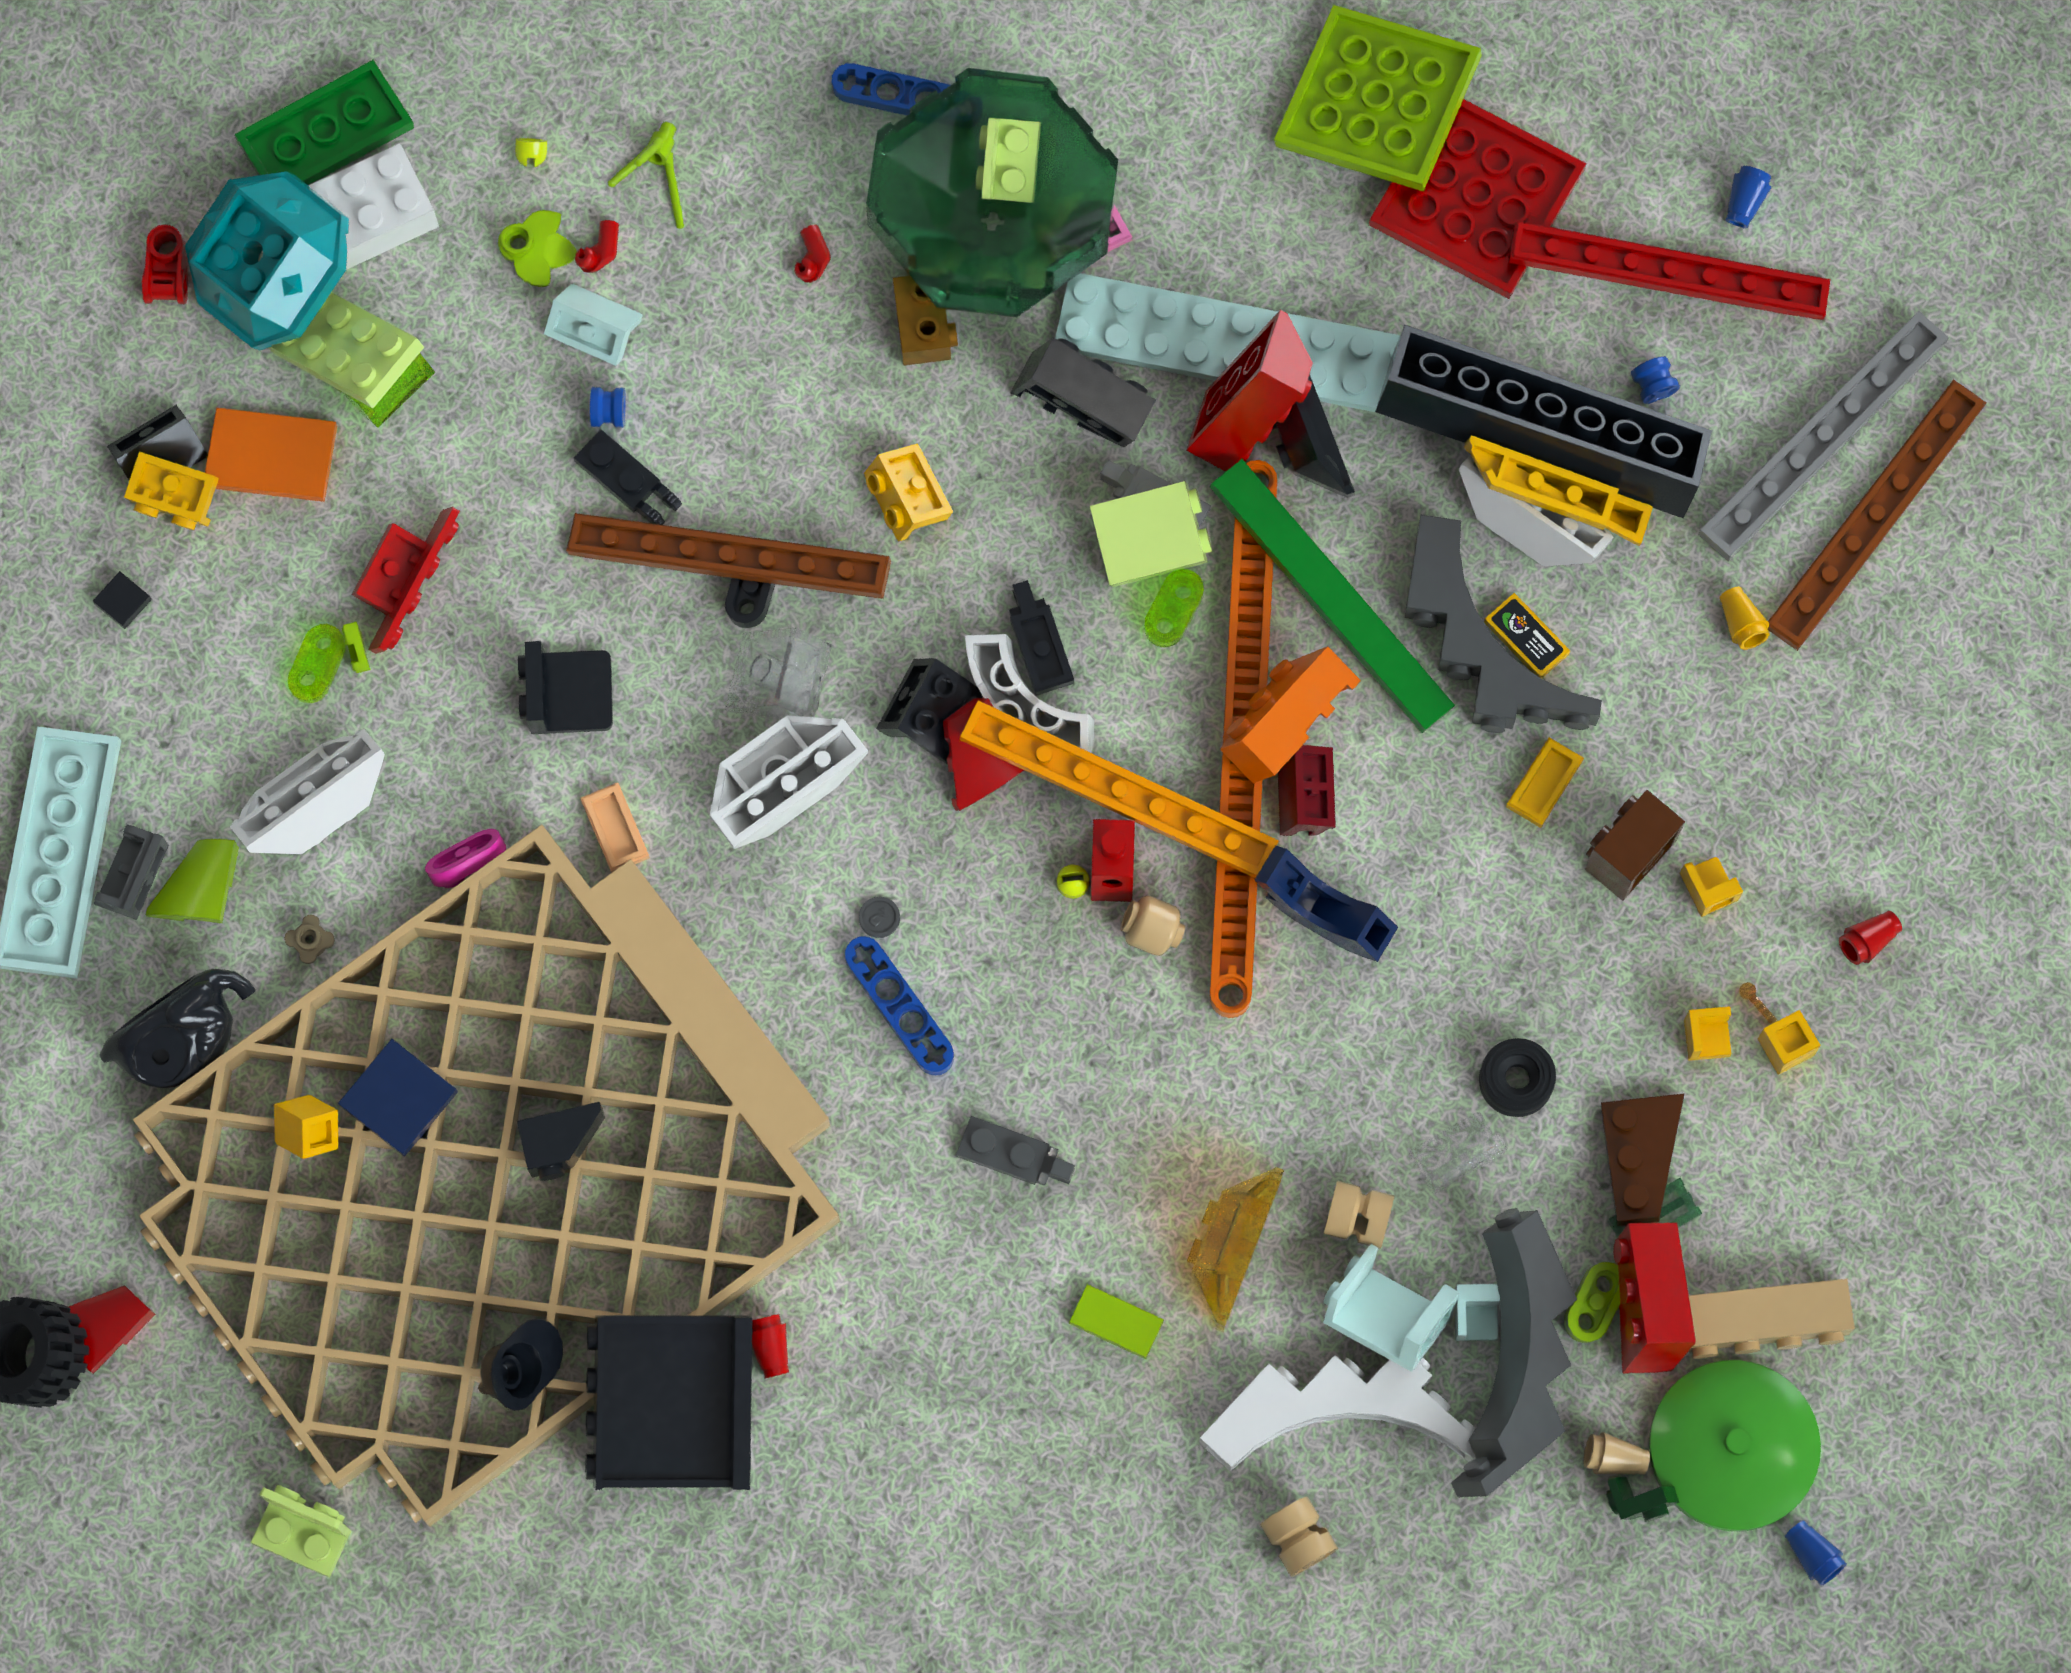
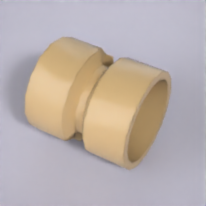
[1324,1181,1394,1249]
[1260,1496,1338,1577]

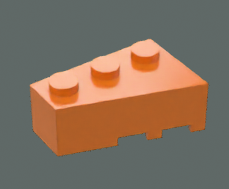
[1220,646,1361,783]

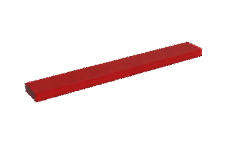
[1508,221,1831,320]

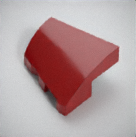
[943,698,1024,811]
[68,1285,155,1374]

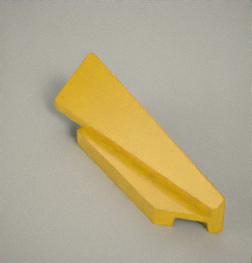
[1464,435,1653,546]

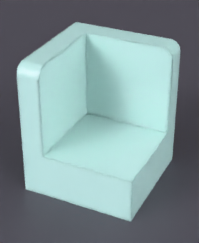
[1455,1284,1500,1341]

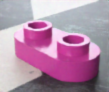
[425,829,506,888]

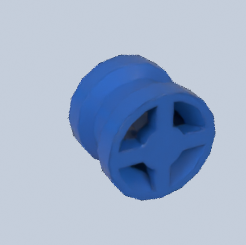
[1631,357,1680,404]
[590,387,626,428]

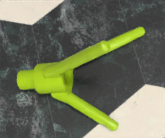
[608,122,684,229]

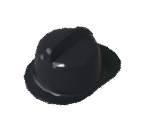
[478,1319,563,1411]

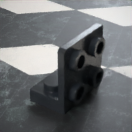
[876,658,983,765]

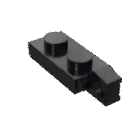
[1009,580,1074,696]

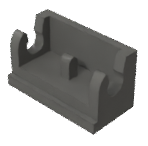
[94,824,169,920]

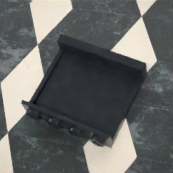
[585,1315,752,1490]

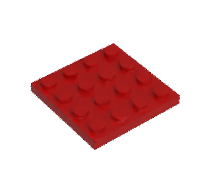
[1369,99,1587,299]

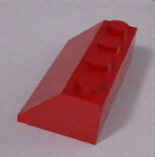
[1186,309,1313,472]

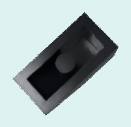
[517,1101,605,1181]

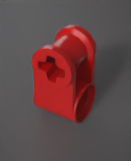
[142,224,188,305]

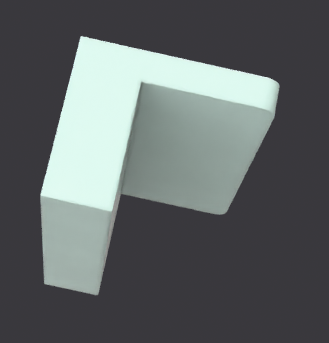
[544,284,643,366]

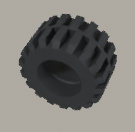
[0,1297,89,1408]

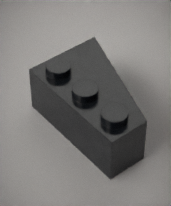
[1010,337,1156,448]

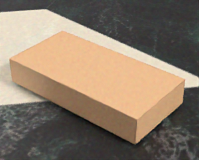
[580,783,650,873]

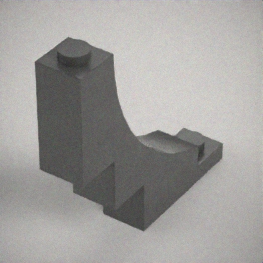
[1451,1208,1577,1497]

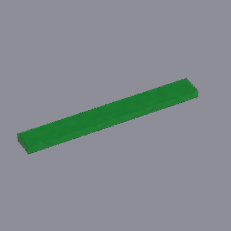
[1210,459,1455,733]

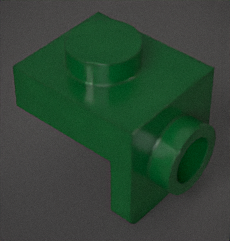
[1607,1476,1680,1522]

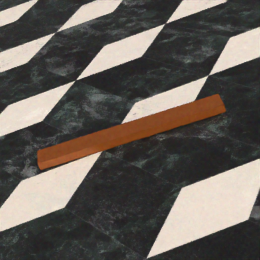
[1767,379,1987,651]
[566,513,891,599]

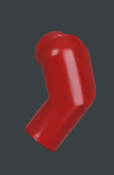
[575,220,619,273]
[794,224,831,283]

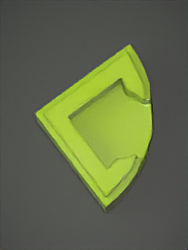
[342,621,370,673]

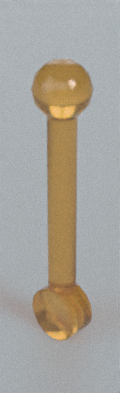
[1739,982,1778,1024]

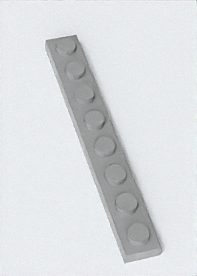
[1698,311,1949,561]

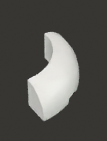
[965,634,1094,753]

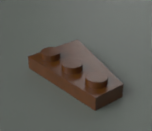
[1601,1093,1685,1226]

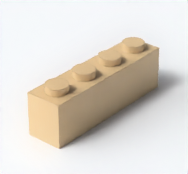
[1688,1279,1855,1359]

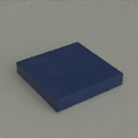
[338,1039,458,1157]

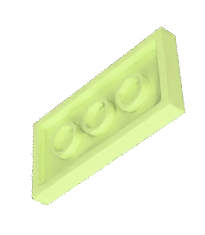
[269,292,424,408]

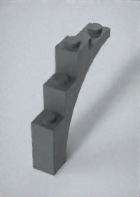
[1405,515,1602,733]

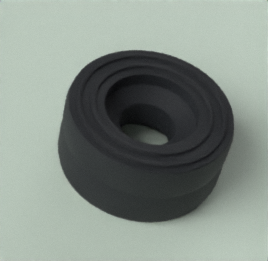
[1479,1038,1556,1117]

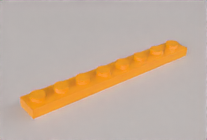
[960,700,1279,878]

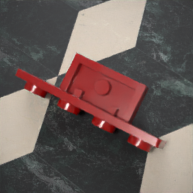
[351,507,460,654]

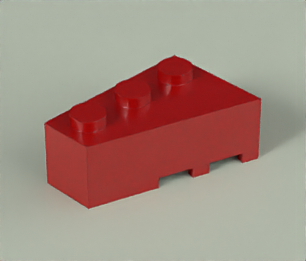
[1613,1223,1696,1374]

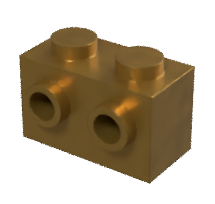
[893,272,958,366]

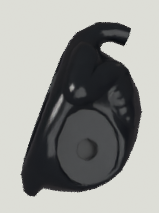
[99,969,256,1088]

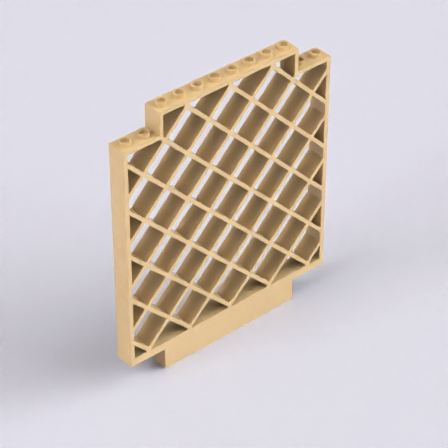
[133,824,840,1526]

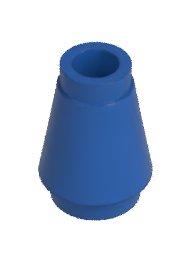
[1725,166,1772,229]
[1785,1520,1847,1586]

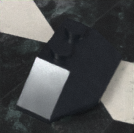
[1272,374,1355,498]

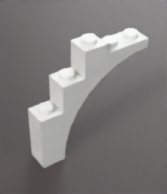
[1199,1355,1476,1472]

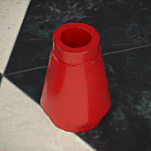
[1839,910,1902,965]
[752,1314,789,1379]

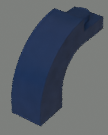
[1255,845,1398,962]

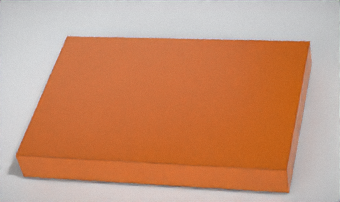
[205,408,337,502]

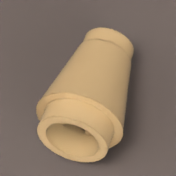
[1584,1432,1650,1475]

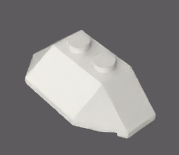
[1459,455,1613,566]
[710,716,868,849]
[230,729,385,854]

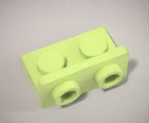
[976,118,1041,203]

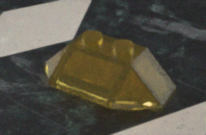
[1187,1167,1284,1332]

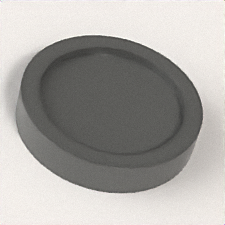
[859,897,900,938]

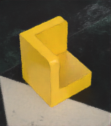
[1680,857,1743,917]
[1684,1007,1732,1061]
[1758,1010,1821,1075]
[274,1095,338,1159]

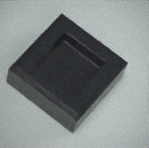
[93,571,152,629]

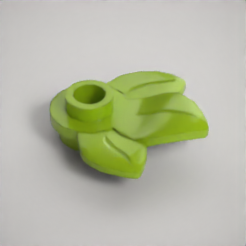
[498,210,577,287]

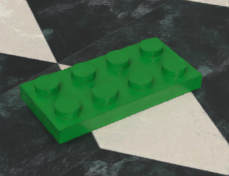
[234,60,414,185]

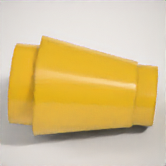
[1719,586,1770,650]

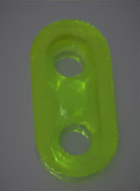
[1144,569,1204,647]
[287,624,346,703]

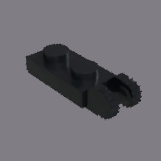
[574,430,682,525]

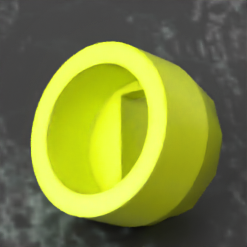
[515,138,548,167]
[1057,864,1090,899]

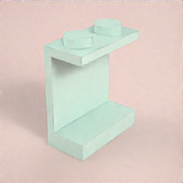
[1323,1244,1459,1372]

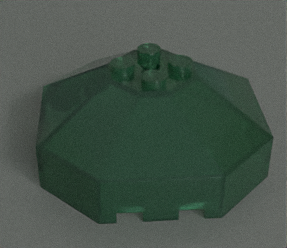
[866,68,1118,318]

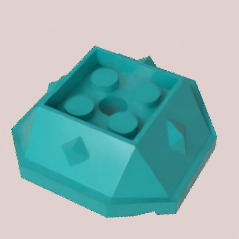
[185,171,349,351]

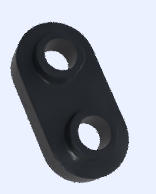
[725,578,775,628]

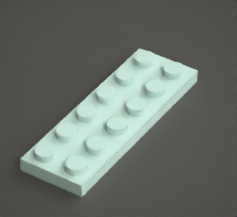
[0,726,121,979]

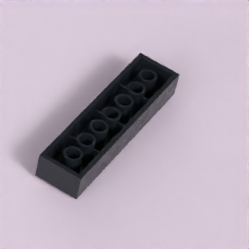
[1375,324,1712,519]

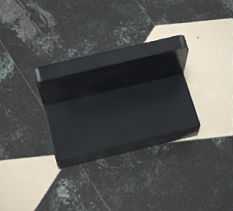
[107,405,208,480]

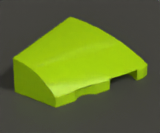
[146,839,239,924]

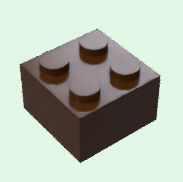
[1585,790,1685,901]

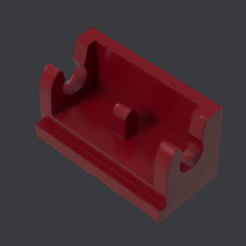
[1278,745,1336,836]

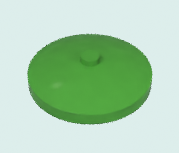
[1649,1360,1821,1531]

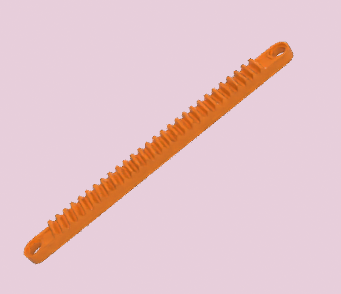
[1210,460,1277,1018]

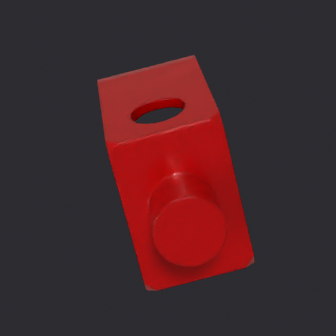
[1091,819,1135,902]

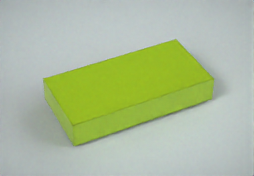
[1069,1284,1164,1359]

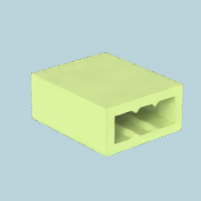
[1090,481,1212,587]

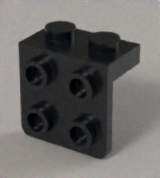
[518,641,613,734]

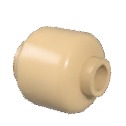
[1120,896,1185,956]

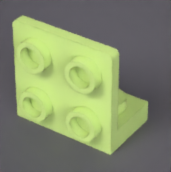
[251,1485,351,1578]

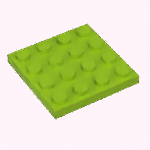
[1274,5,1482,191]

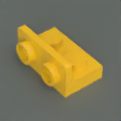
[864,443,953,541]
[124,452,219,531]

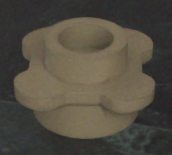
[284,915,335,964]

